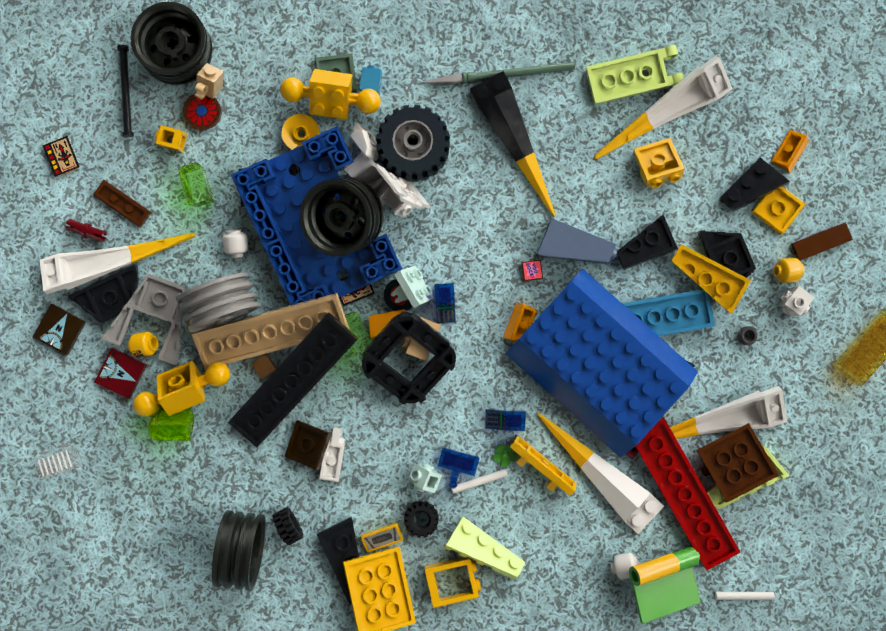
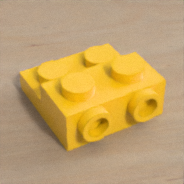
[633,138,684,189]

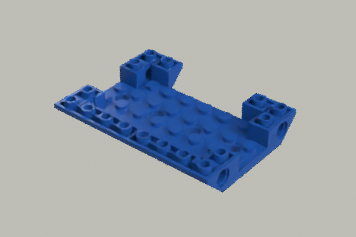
[231,126,402,305]

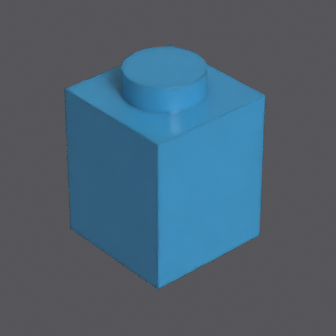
[360,65,382,96]

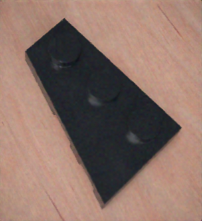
[720,157,790,212]
[616,215,678,270]

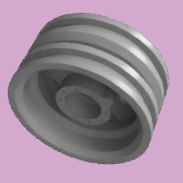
[176,273,261,333]

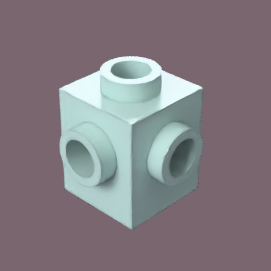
[408,463,442,493]

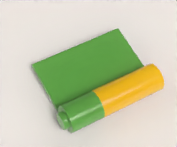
[629,547,701,624]

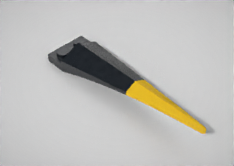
[470,71,555,217]

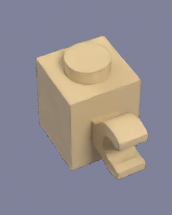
[195,63,224,100]

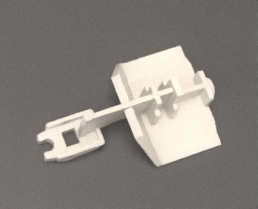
[344,123,431,218]

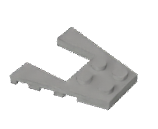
[101,274,186,366]

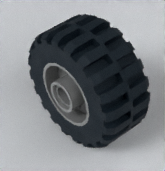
[376,105,450,182]

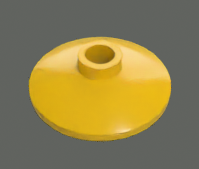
[281,114,320,150]

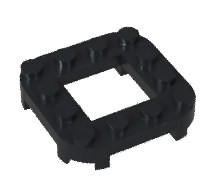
[361,311,456,405]

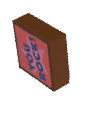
[521,260,543,281]

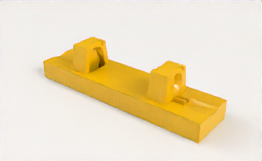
[510,435,577,496]

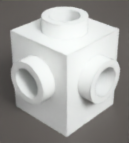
[779,286,815,317]

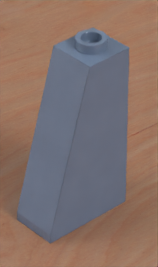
[536,218,617,264]

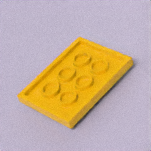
[343,546,416,631]

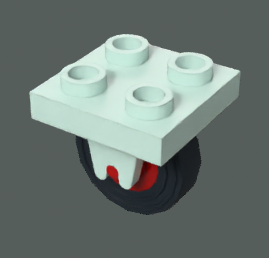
[384,266,434,311]

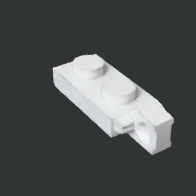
[319,427,345,482]

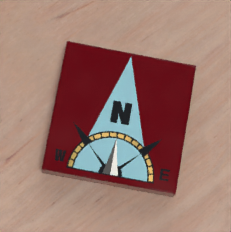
[94,348,147,399]

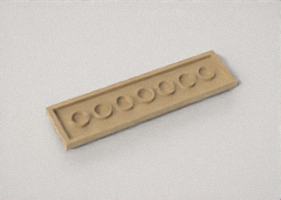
[191,293,350,369]

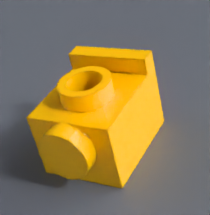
[155,125,187,153]

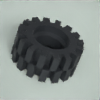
[404,501,439,538]
[272,507,303,545]

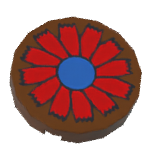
[183,93,222,131]

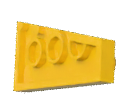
[671,244,751,315]

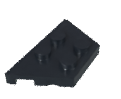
[697,230,756,278]
[68,264,138,323]

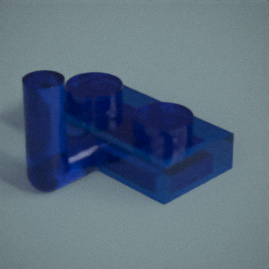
[438,447,480,489]

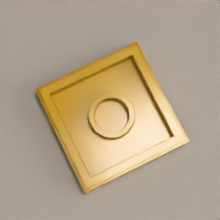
[751,187,806,235]

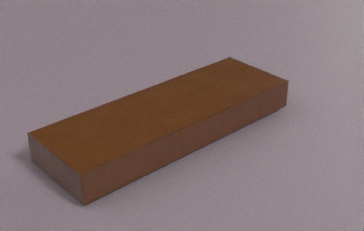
[93,180,152,228]
[791,222,853,261]

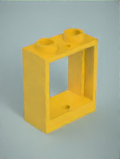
[425,557,482,608]

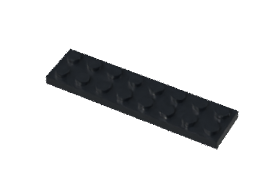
[228,312,358,447]

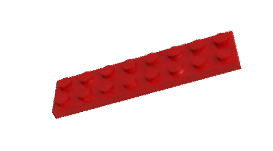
[635,417,741,571]

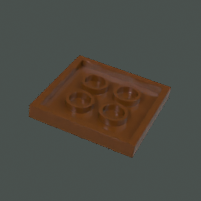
[696,423,779,503]

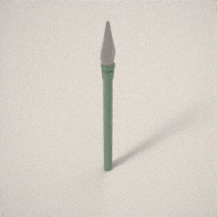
[425,62,575,84]

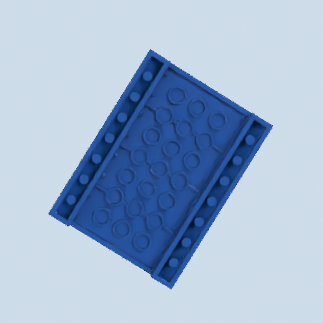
[505,268,698,458]

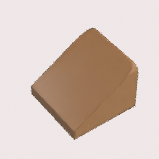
[251,354,277,380]

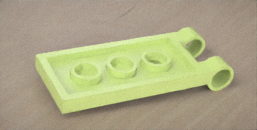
[586,45,684,105]

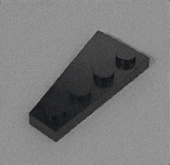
[317,516,359,605]

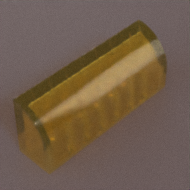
[832,309,886,386]

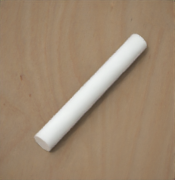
[451,469,508,494]
[715,592,775,600]

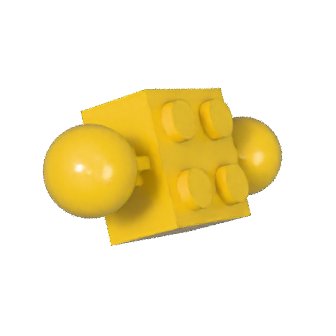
[280,69,381,120]
[133,361,230,417]

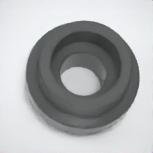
[738,326,758,345]

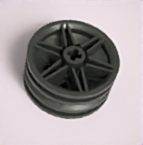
[131,2,213,85]
[300,177,384,256]
[212,510,266,591]

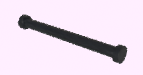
[117,45,134,138]

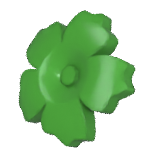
[493,444,517,467]

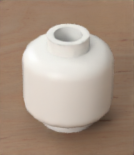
[222,229,249,258]
[610,552,640,580]

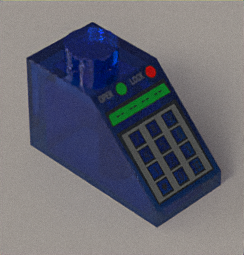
[434,283,456,324]
[485,409,526,431]

